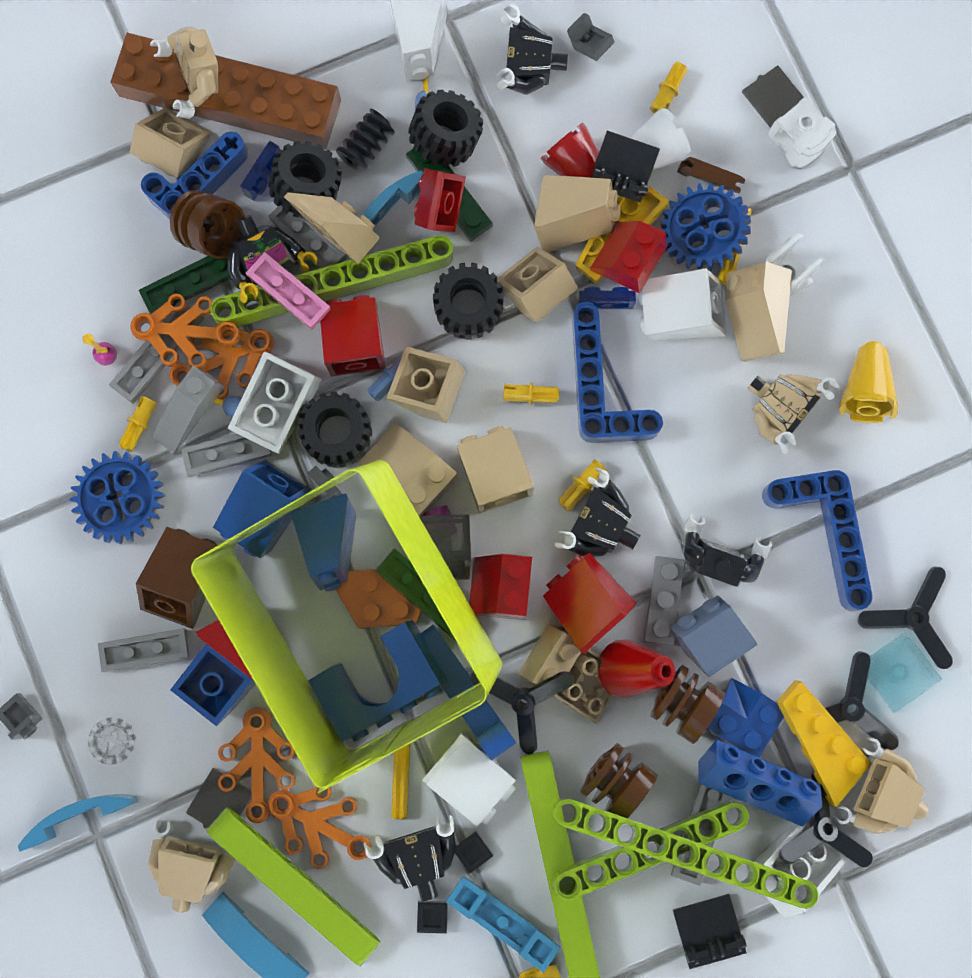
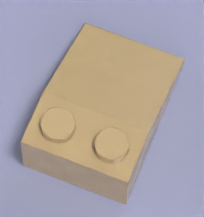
[284,193,380,264]
[725,261,792,362]
[357,422,458,518]

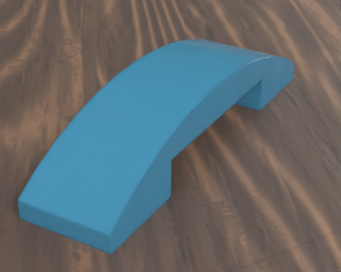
[351,171,423,260]
[18,794,139,852]
[446,876,561,973]
[202,892,309,978]

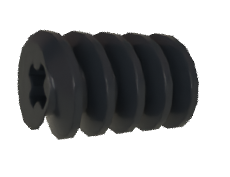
[336,109,395,170]

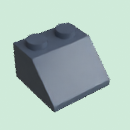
[670,595,758,677]

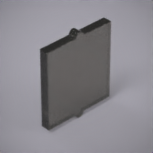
[742,65,804,128]
[186,768,251,829]

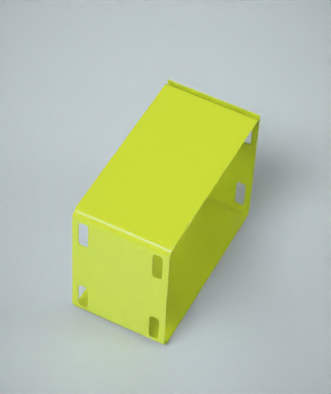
[191,460,502,794]

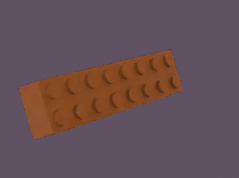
[110,32,341,150]

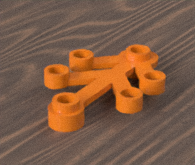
[130,294,240,369]
[169,324,274,400]
[218,707,296,823]
[267,786,372,869]

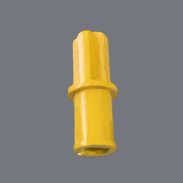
[649,62,687,114]
[503,383,560,405]
[119,396,158,452]
[558,459,607,511]

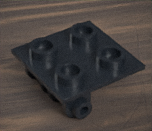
[590,130,660,203]
[672,894,747,970]

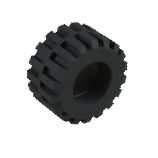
[408,89,483,167]
[268,141,342,218]
[433,262,503,340]
[298,392,372,468]

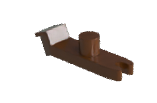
[677,157,745,193]

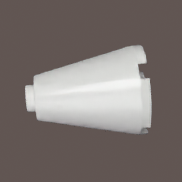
[630,108,691,170]

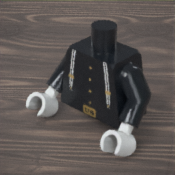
[496,4,568,95]
[555,468,641,557]
[683,513,772,587]
[364,815,456,902]

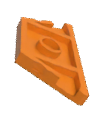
[336,569,421,629]

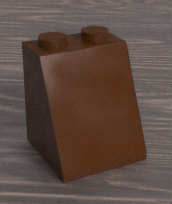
[136,527,218,629]

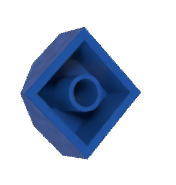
[170,644,255,726]
[706,678,784,757]

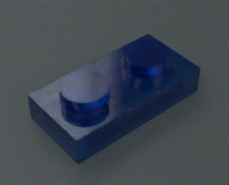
[240,140,280,201]
[578,287,636,309]

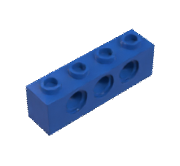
[698,739,822,827]

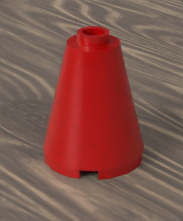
[540,122,599,178]
[598,640,675,698]

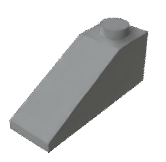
[152,366,225,454]

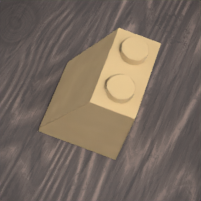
[534,175,621,252]
[457,426,534,513]

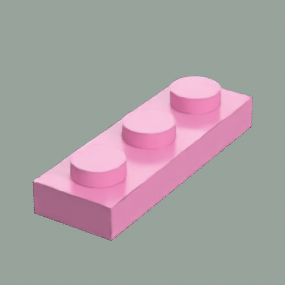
[246,252,331,330]

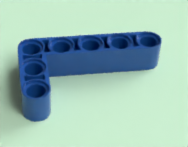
[572,302,663,443]
[762,470,872,611]
[421,624,516,761]

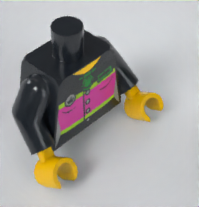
[227,215,317,303]

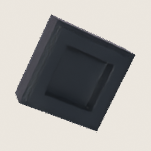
[455,831,493,874]
[417,901,448,934]

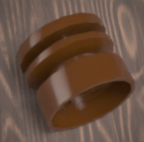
[169,190,245,259]
[650,665,726,744]
[580,743,658,818]

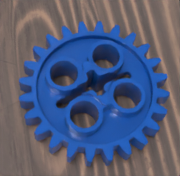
[660,183,751,271]
[70,451,165,544]

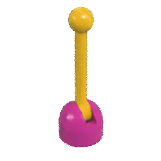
[82,333,117,366]

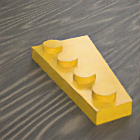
[575,185,669,285]
[776,680,872,807]

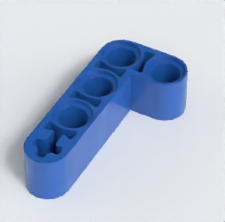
[141,131,248,219]

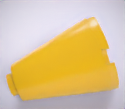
[839,341,898,423]

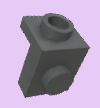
[567,13,615,61]
[307,466,342,503]
[0,693,43,740]

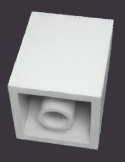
[390,0,447,80]
[638,268,726,341]
[422,732,516,826]

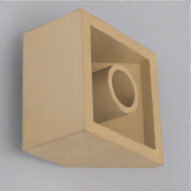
[129,108,212,178]
[497,247,578,323]
[387,347,465,423]

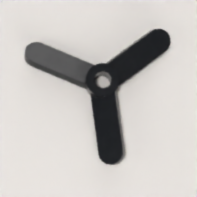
[857,566,953,669]
[825,651,899,750]
[471,671,574,755]
[779,771,873,867]

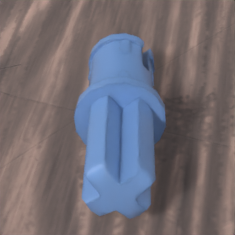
[367,356,402,401]

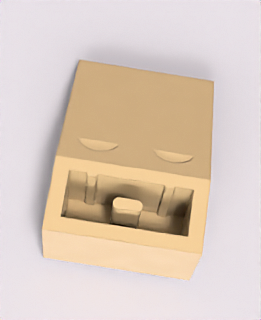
[518,625,613,724]

